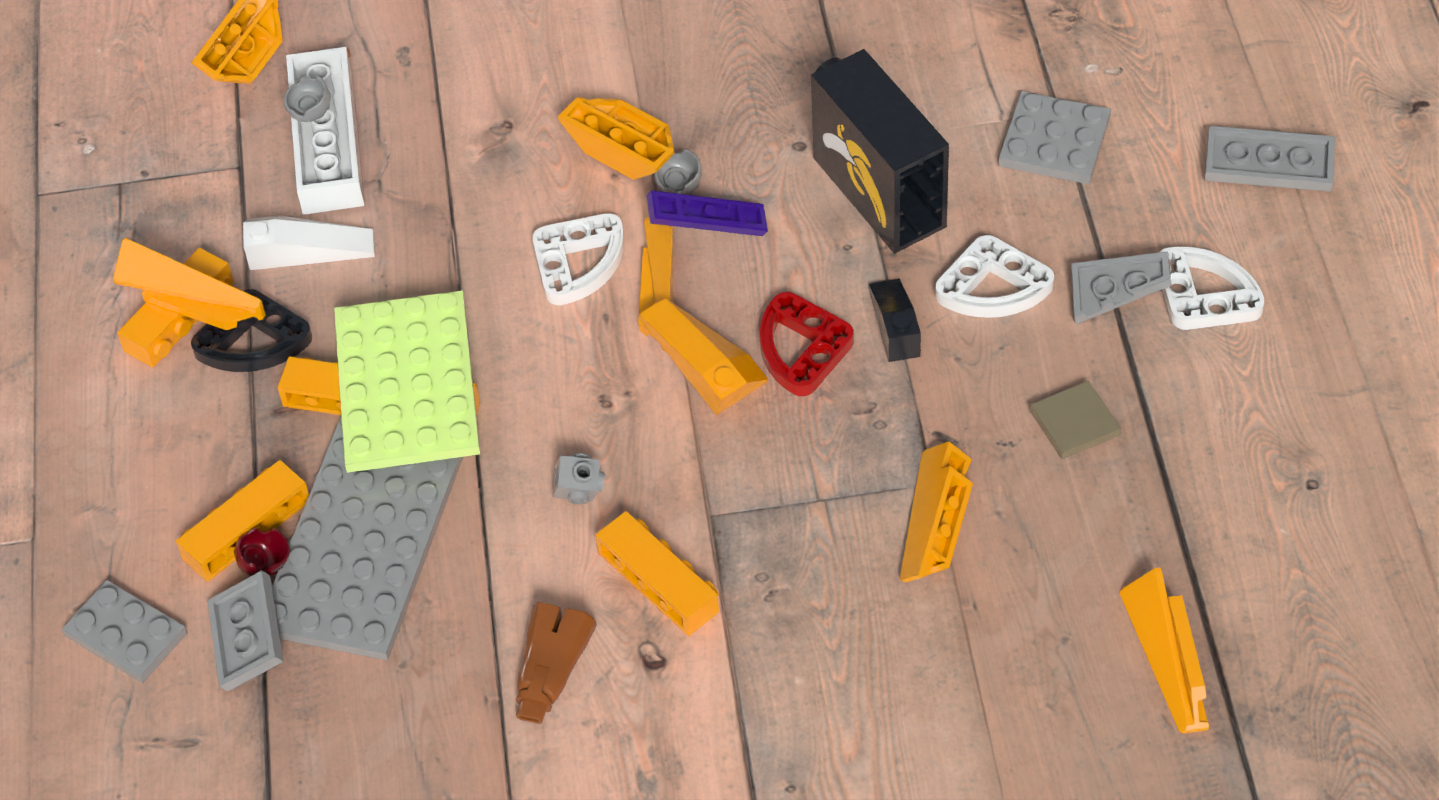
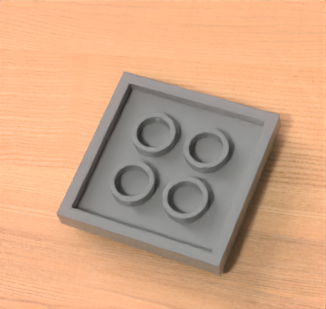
[999,91,1111,184]

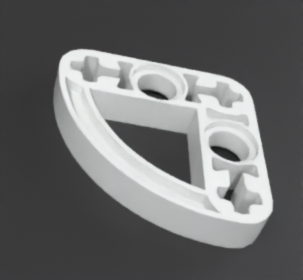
[533,213,624,305]
[935,235,1054,318]
[1160,247,1264,330]

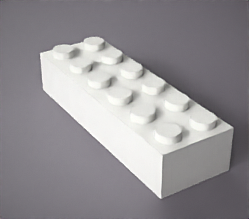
[286,47,364,215]

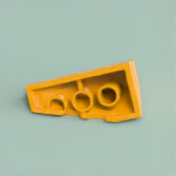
[639,298,769,415]

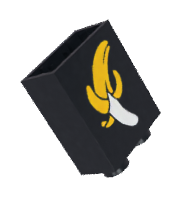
[811,49,949,254]

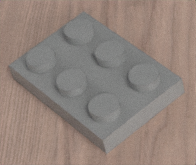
[207,570,283,691]
[62,580,187,684]

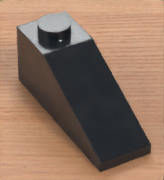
[868,278,921,362]

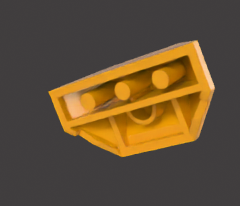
[191,0,283,84]
[558,97,675,180]

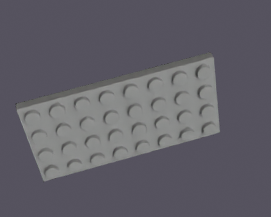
[272,415,463,661]

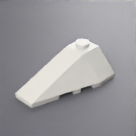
[243,215,375,270]

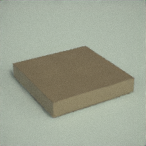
[1030,380,1121,459]

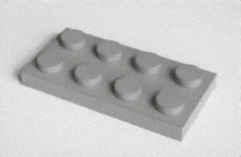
[1205,126,1335,192]

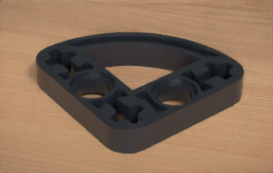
[191,289,312,372]

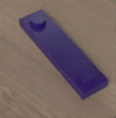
[646,190,768,236]

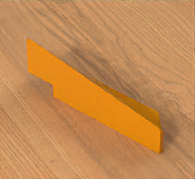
[1120,568,1209,733]

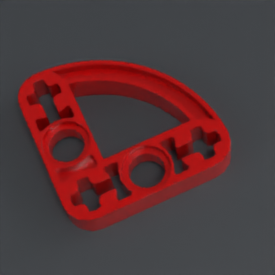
[760,292,854,396]

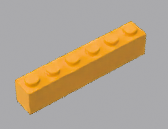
[277,357,481,416]

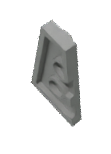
[1071,251,1171,324]

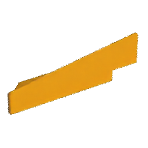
[638,216,676,352]
[113,238,266,330]
[900,441,973,582]

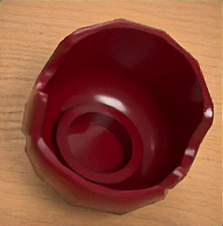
[233,527,291,577]

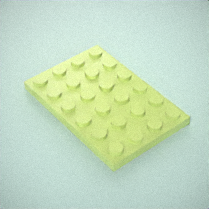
[334,290,480,473]

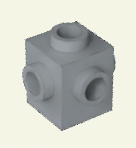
[553,453,605,504]

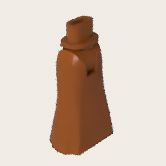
[515,602,597,724]

